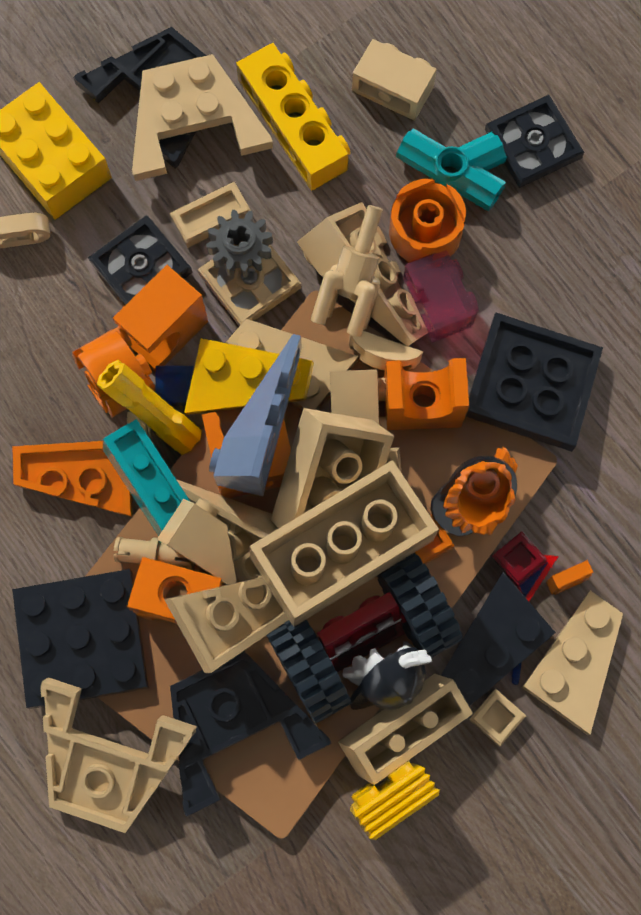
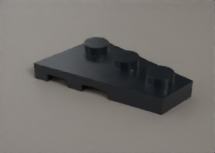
[441,572,556,707]

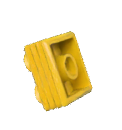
[350,761,440,840]

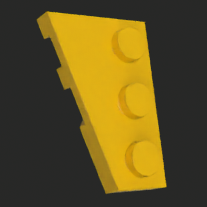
[184,338,314,415]

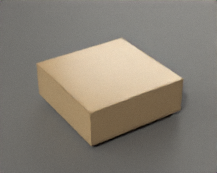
[469,689,526,747]

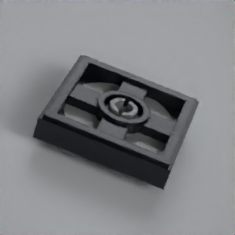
[485,94,585,188]
[88,215,193,305]

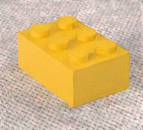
[0,82,112,220]

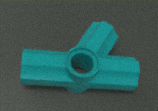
[396,128,507,212]

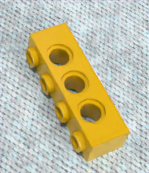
[236,43,351,191]

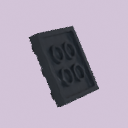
[465,312,603,452]
[12,569,149,709]

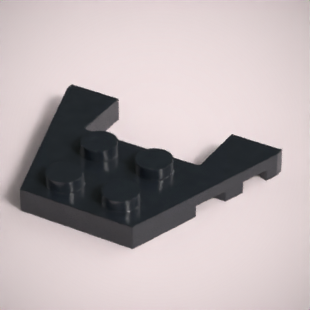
[73,27,207,169]
[170,651,332,817]

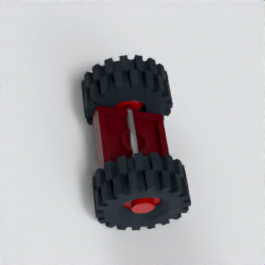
[266,552,463,724]

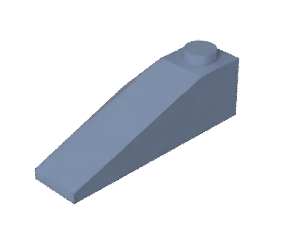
[209,334,302,496]

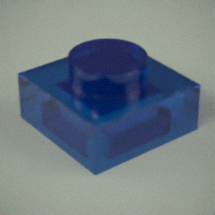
[156,366,194,406]

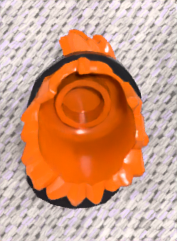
[430,447,518,536]

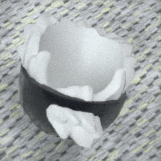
[342,641,432,710]

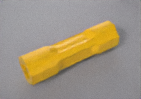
[97,360,202,455]

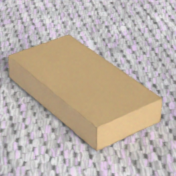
[170,182,251,248]

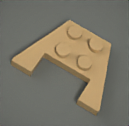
[132,54,273,181]
[41,677,197,833]

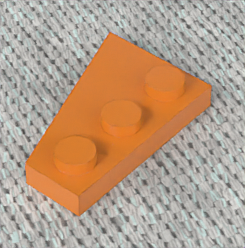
[12,441,133,517]

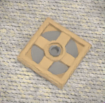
[198,241,301,326]

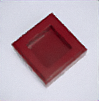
[492,531,548,587]

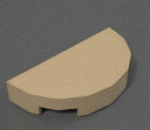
[348,331,423,371]

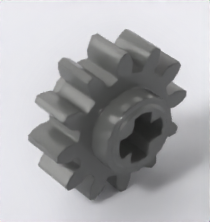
[206,210,273,277]

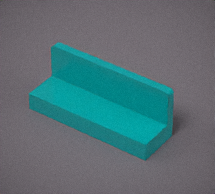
[103,419,191,536]

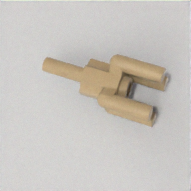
[311,205,383,337]

